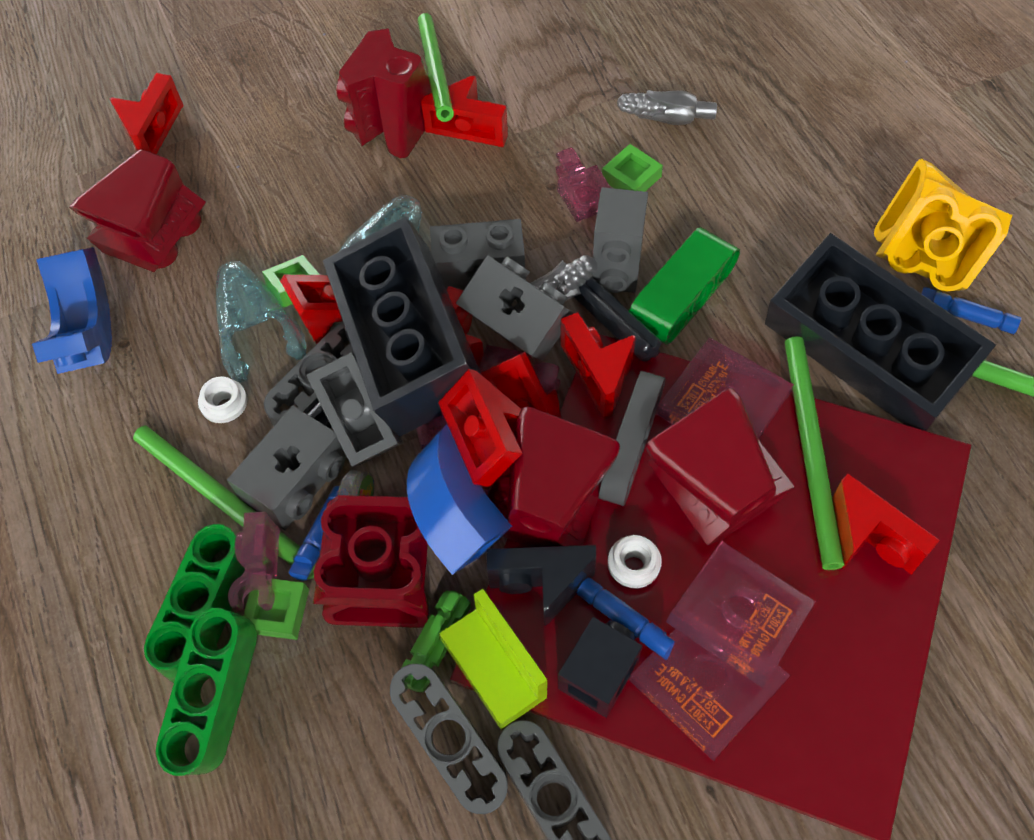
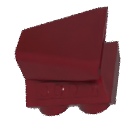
[336,28,432,158]
[69,149,206,272]
[646,388,795,545]
[488,407,620,547]
[313,495,429,628]

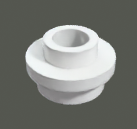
[198,376,247,423]
[608,535,662,588]

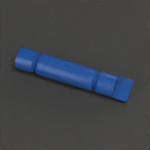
[921,287,1021,335]
[288,486,351,581]
[577,578,675,660]

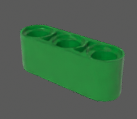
[629,227,740,345]
[144,524,250,683]
[155,608,257,776]

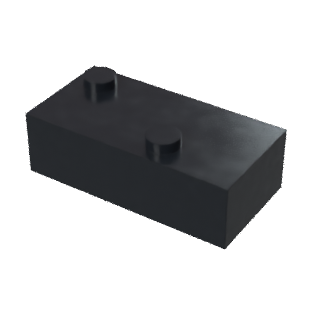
[323,216,482,437]
[765,233,996,431]

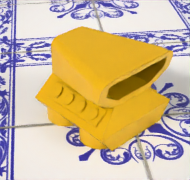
[874,159,1012,292]

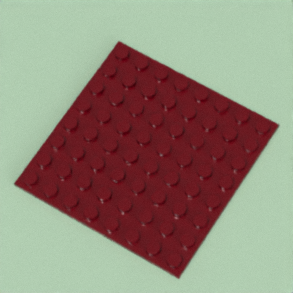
[450,334,971,840]

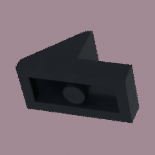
[487,545,596,626]

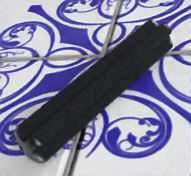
[574,276,662,362]

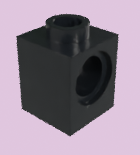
[558,617,643,718]

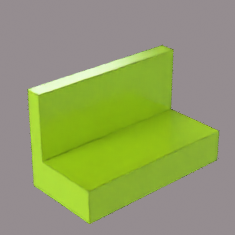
[439,588,547,730]

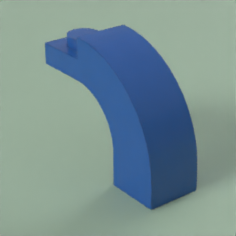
[32,247,112,374]
[407,424,512,575]

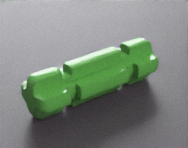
[401,590,471,692]

